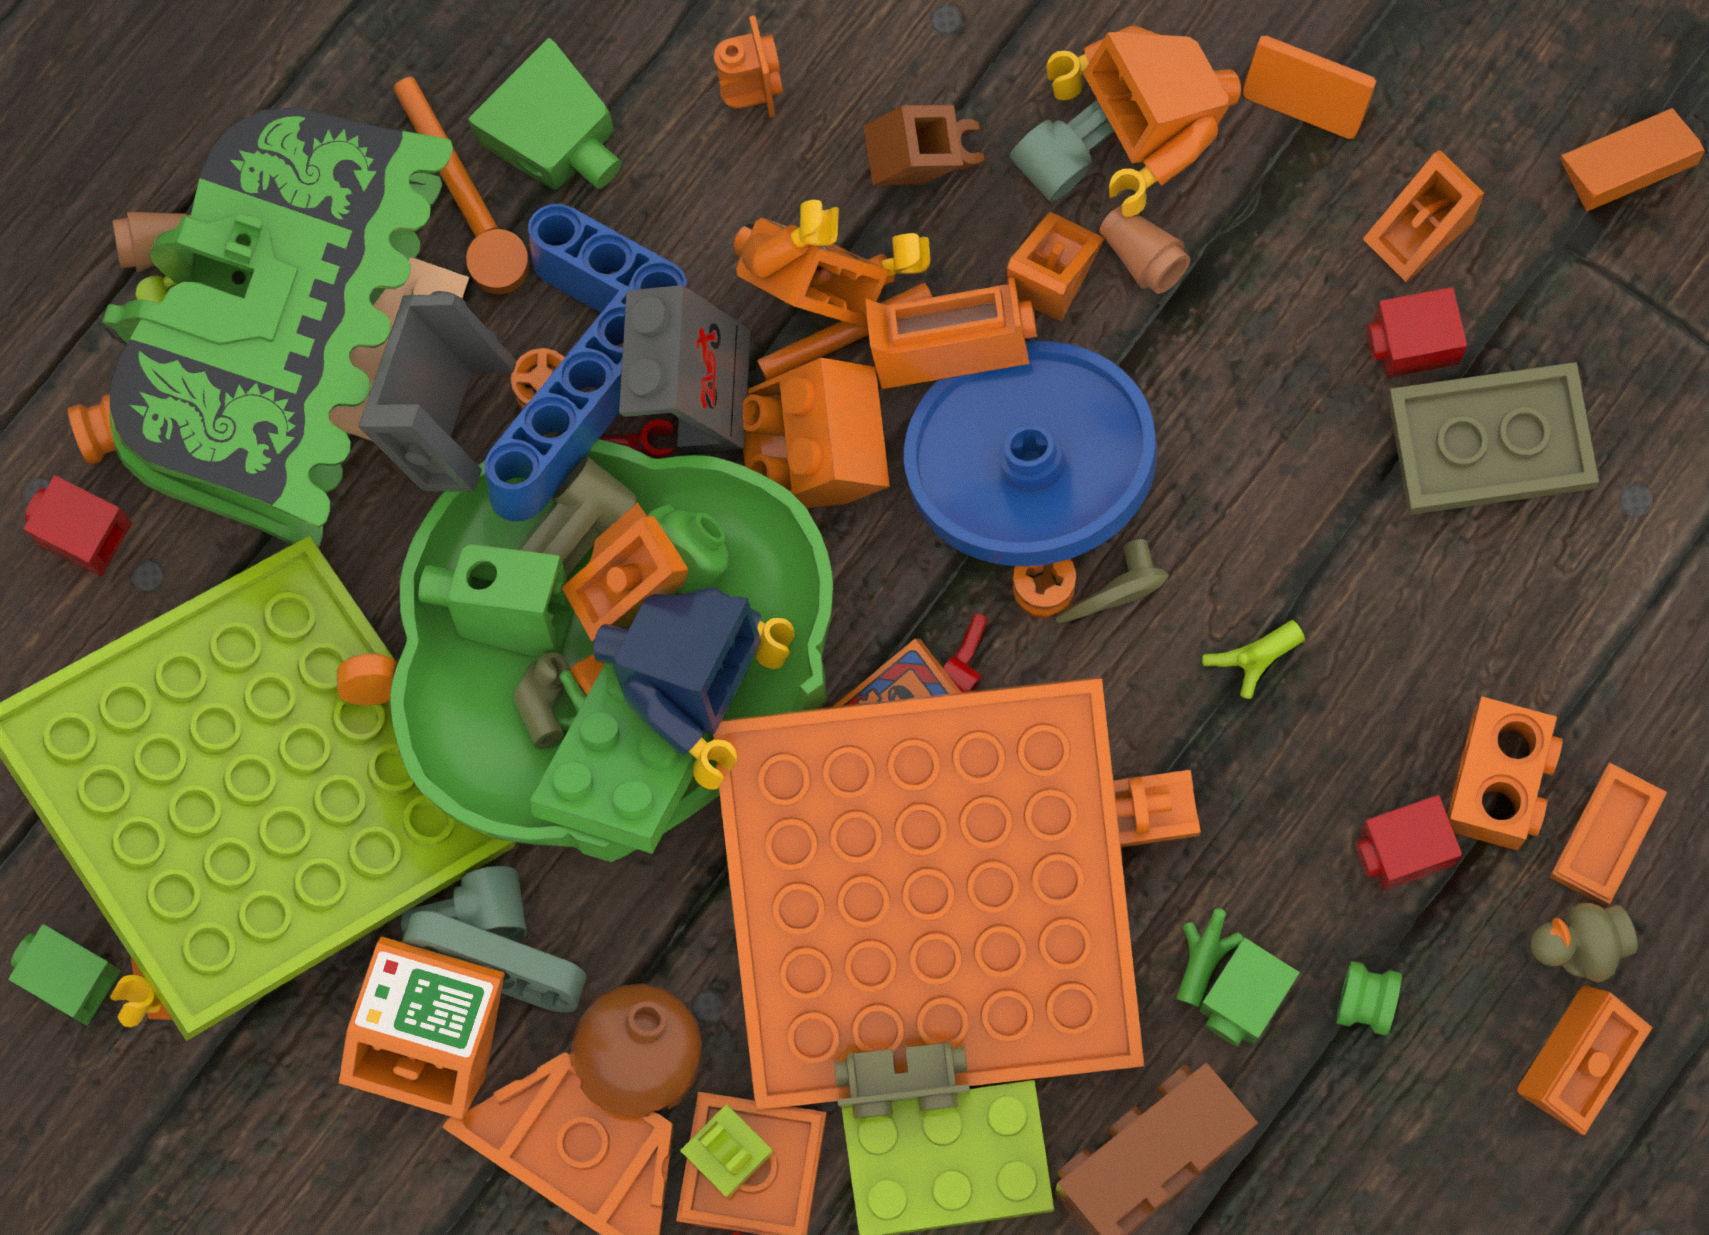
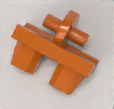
[1113,770,1201,847]

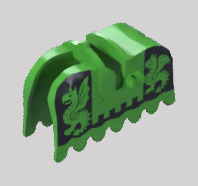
[102,107,453,548]

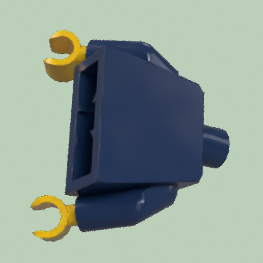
[593,587,795,790]

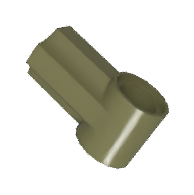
[516,456,637,577]

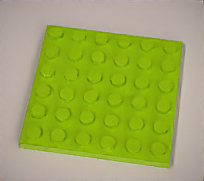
[0,536,516,1041]

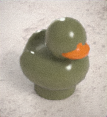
[1530,902,1638,982]

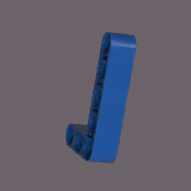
[485,204,687,521]

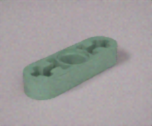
[402,911,587,1012]

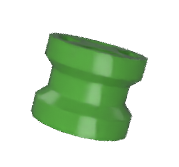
[1336,961,1402,1036]

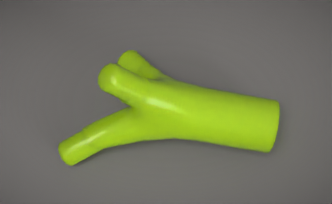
[1202,620,1305,699]

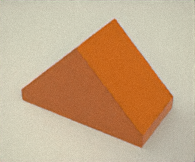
[1363,150,1484,282]
[1007,212,1105,322]

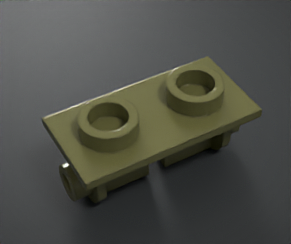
[834,1041,970,1119]

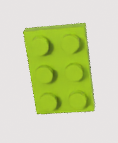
[842,1080,1054,1235]

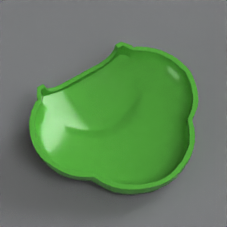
[390,439,833,862]

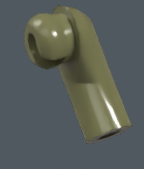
[513,652,570,749]

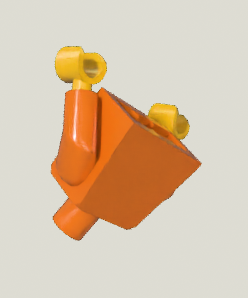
[1046,26,1241,217]
[734,200,930,328]

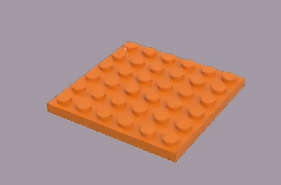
[713,677,1144,1110]

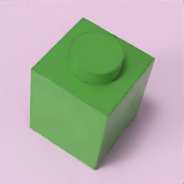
[8,924,121,1026]
[1199,937,1300,1046]

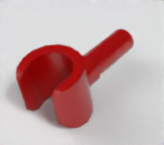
[599,419,674,459]
[943,614,988,692]

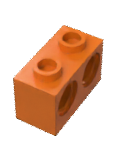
[1447,696,1563,851]

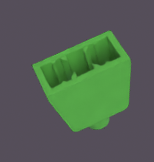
[468,38,622,190]
[419,544,574,658]

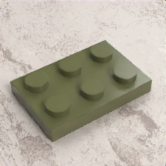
[1388,362,1599,515]

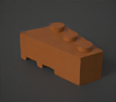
[1055,1062,1258,1235]

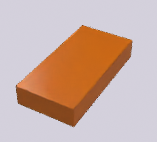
[1549,762,1667,908]

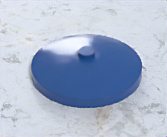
[904,341,1157,566]

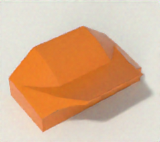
[561,502,689,641]

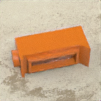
[865,277,1037,389]

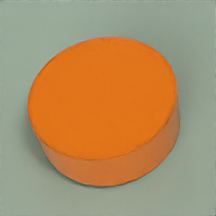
[466,229,530,294]
[336,654,398,705]

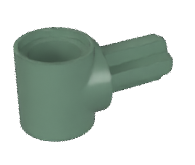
[1009,100,1115,203]
[401,866,527,942]

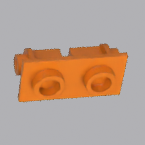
[714,16,783,118]

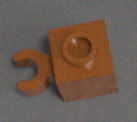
[863,105,985,186]

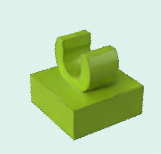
[680,1104,774,1199]

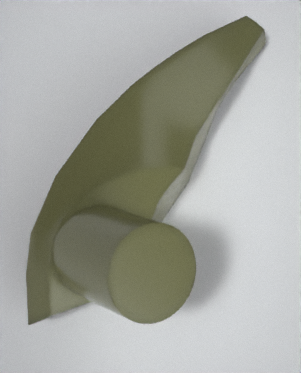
[1055,539,1169,624]

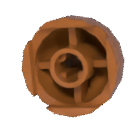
[569,983,702,1118]

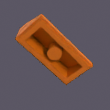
[1243,35,1377,139]
[1560,108,1705,212]
[1517,985,1653,1135]

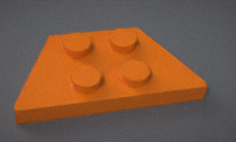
[442,1052,674,1235]

